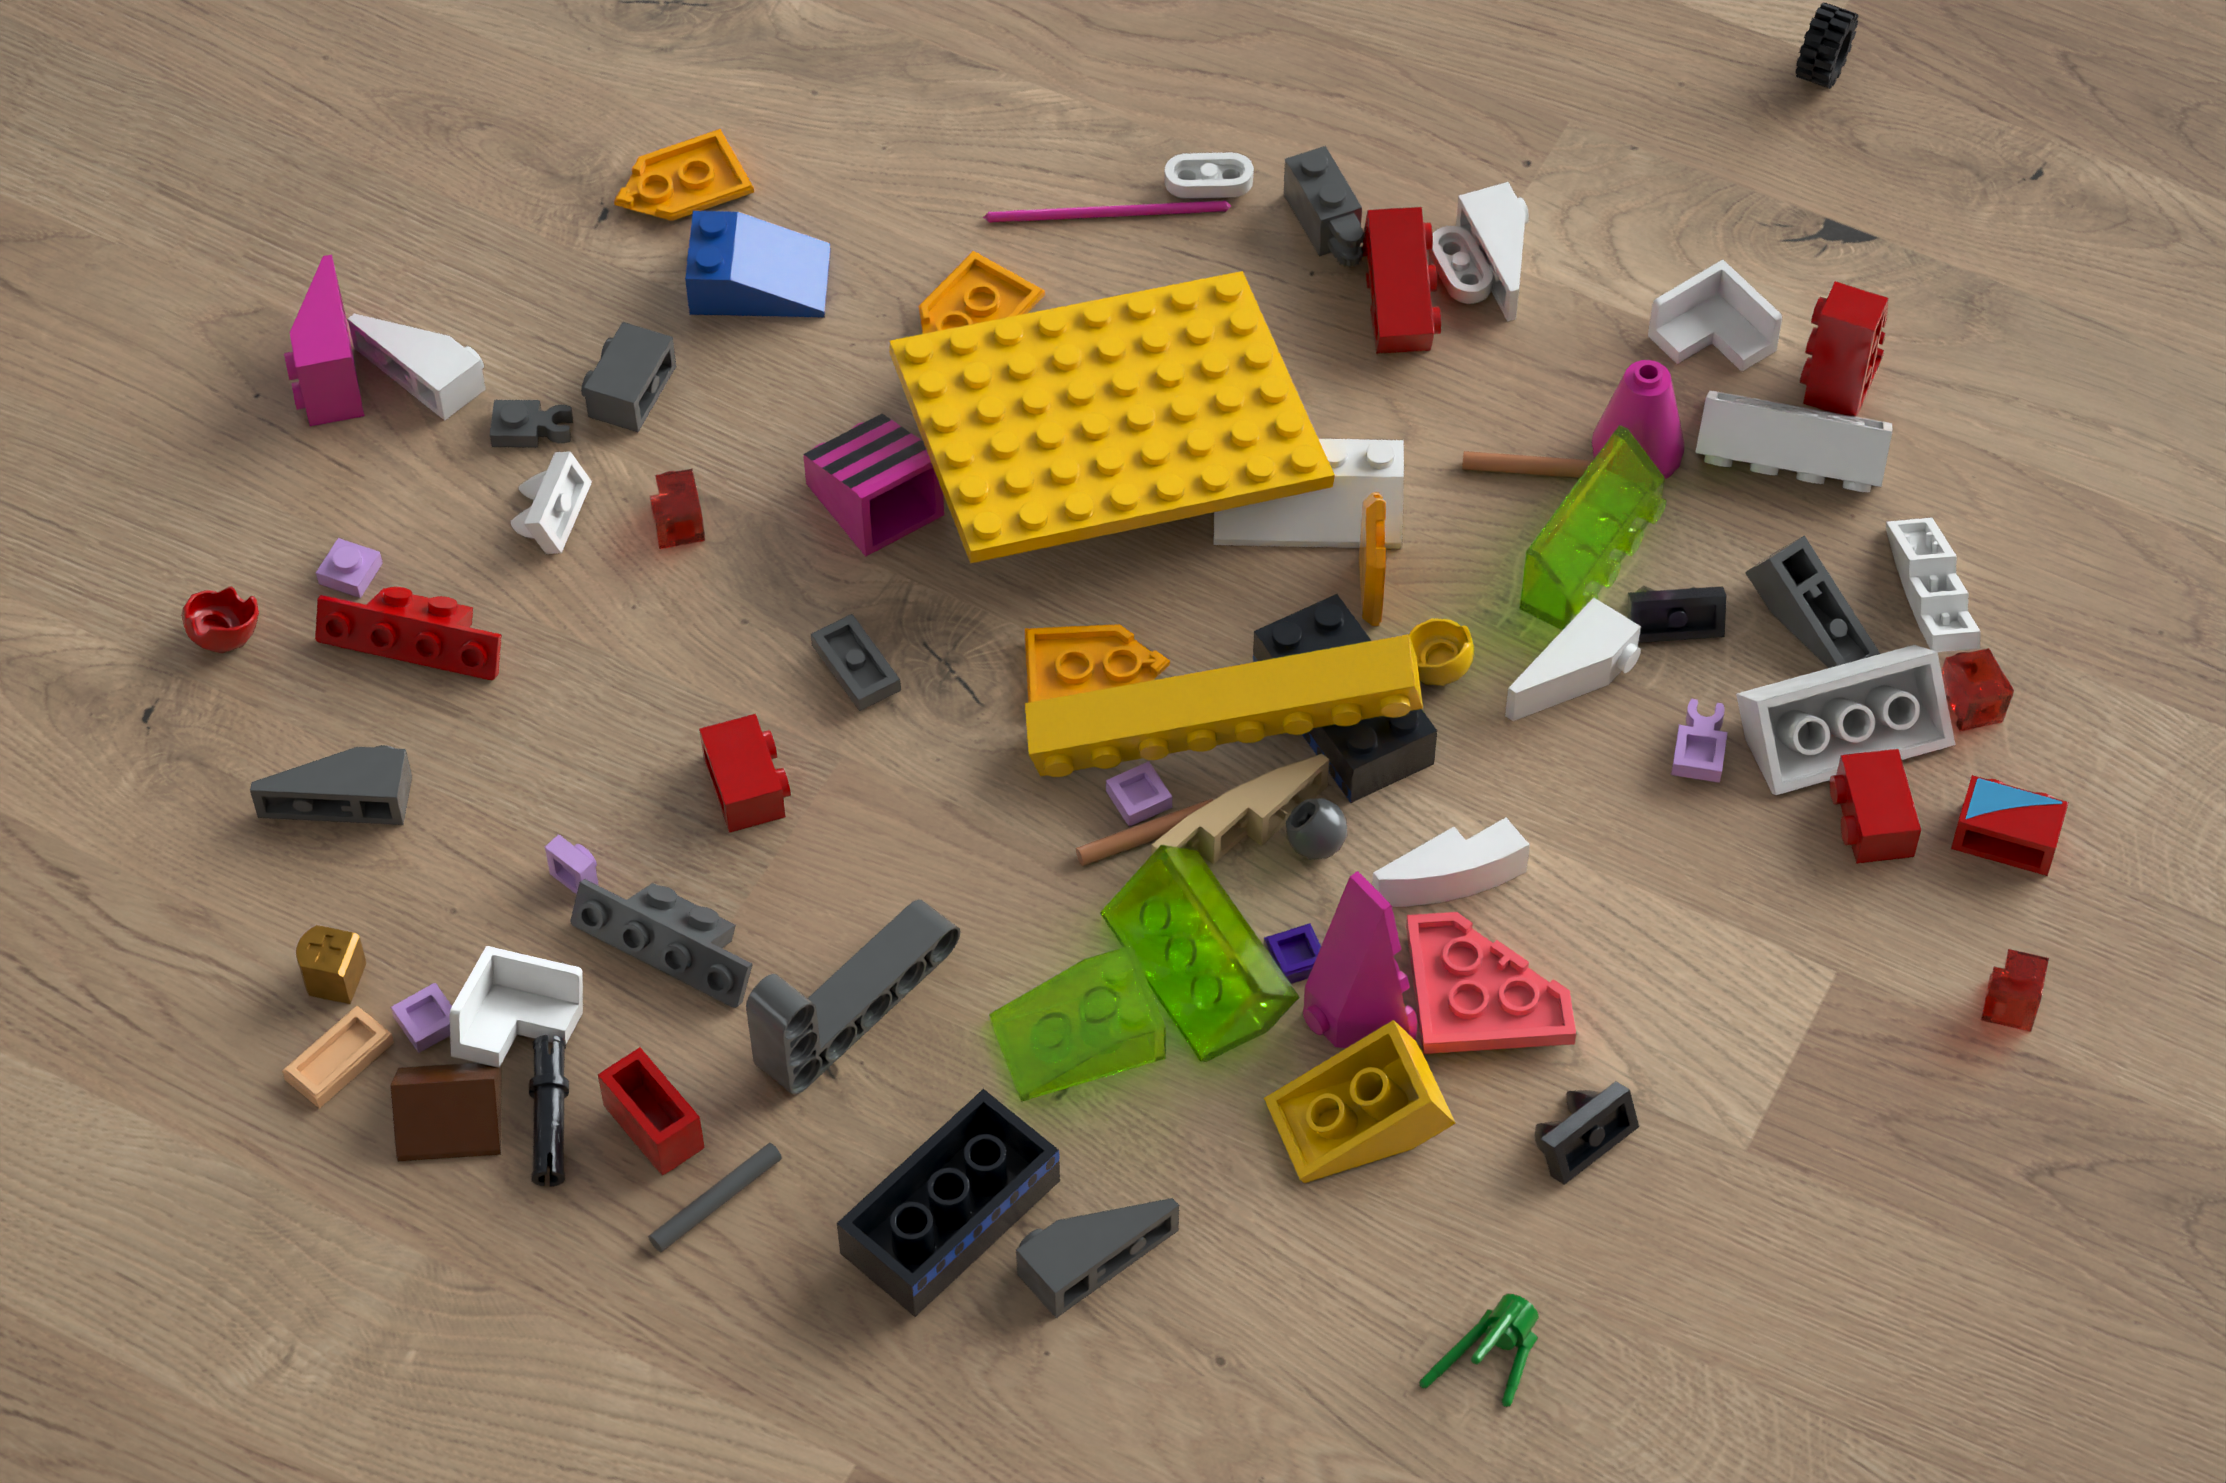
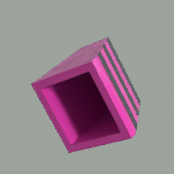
[803,413,944,557]

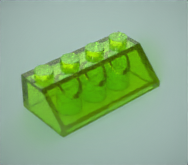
[1519,425,1667,630]
[1100,845,1300,1062]

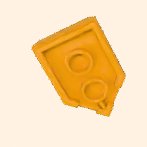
[614,129,755,221]
[918,251,1045,334]
[1359,492,1386,626]
[1025,624,1170,703]

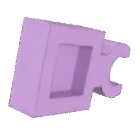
[1671,699,1728,783]

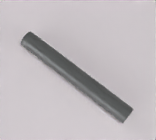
[648,1143,782,1252]

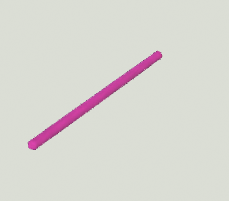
[983,201,1231,223]

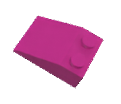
[284,254,365,426]

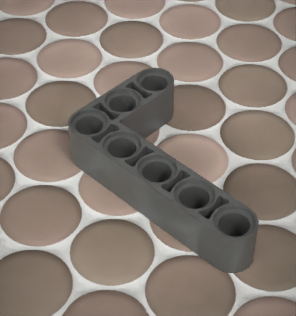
[746,899,961,1095]

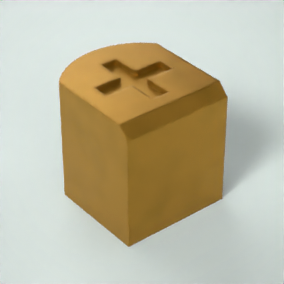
[296,925,367,1004]

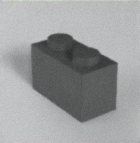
[581,322,676,432]

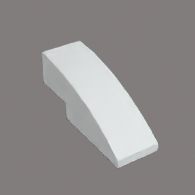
[1372,817,1530,907]

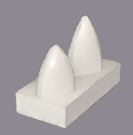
[511,451,592,554]

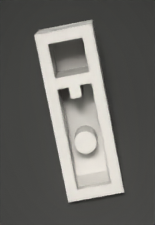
[1456,182,1529,321]
[347,314,486,420]
[1505,598,1641,721]

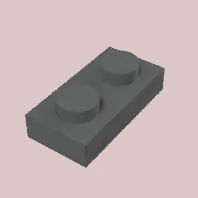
[811,614,901,711]

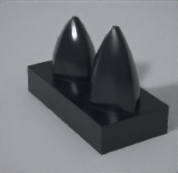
[1627,586,1727,643]
[1535,1081,1639,1185]

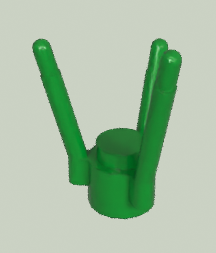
[1419,1294,1539,1407]

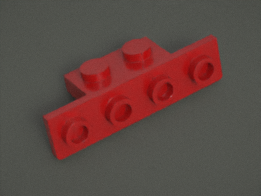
[315,587,502,680]

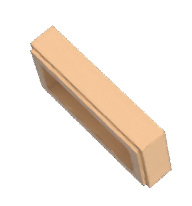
[282,1006,394,1109]

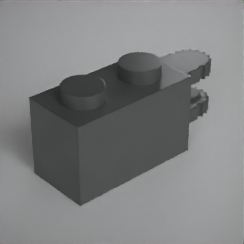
[1283,146,1364,268]

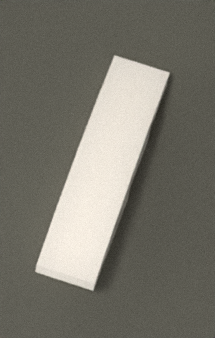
[1886,518,1981,652]

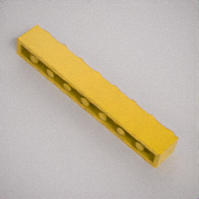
[1025,634,1423,777]

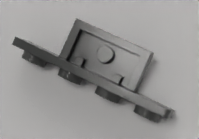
[570,879,753,1008]

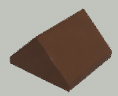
[390,1063,502,1161]

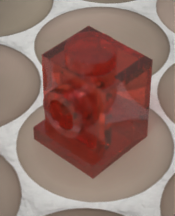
[649,469,706,549]
[1941,648,2014,731]
[1981,949,2049,1032]

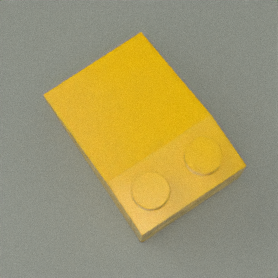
[1264,1020,1456,1183]

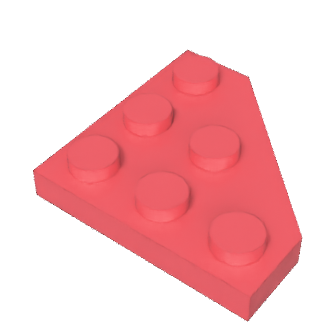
[1406,912,1576,1054]

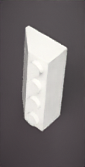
[1695,390,1892,492]
[1214,439,1404,549]
[1736,645,1955,795]

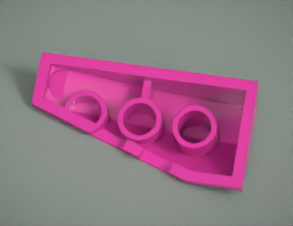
[1303,871,1418,1048]

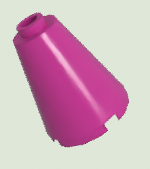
[1592,360,1685,485]

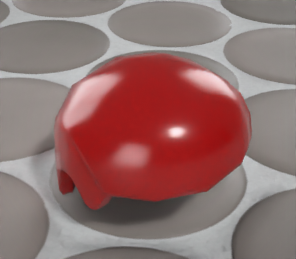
[181,586,259,654]

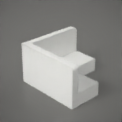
[1648,260,1782,372]
[450,946,583,1068]

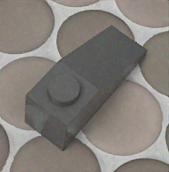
[1745,535,1880,668]
[250,745,412,825]
[1016,1198,1179,1318]

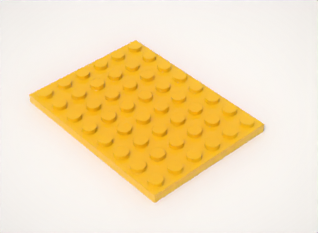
[889,271,1335,564]

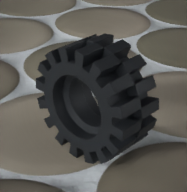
[1795,2,1858,89]

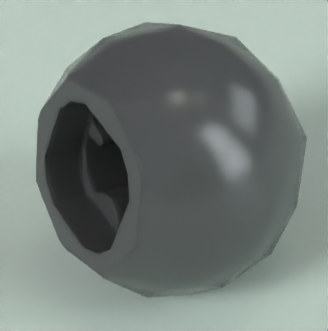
[1286,798,1348,860]

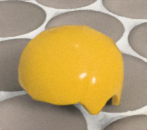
[1409,618,1474,686]

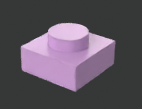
[316,538,383,598]
[1106,761,1172,827]
[545,834,599,895]
[391,983,452,1053]

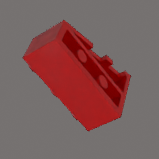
[1361,207,1441,354]
[1800,281,1889,417]

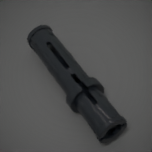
[529,1035,569,1187]

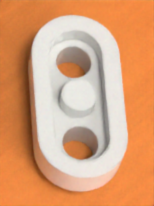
[1165,152,1254,199]
[1429,226,1493,304]

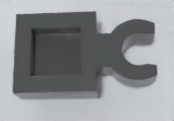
[490,400,573,448]

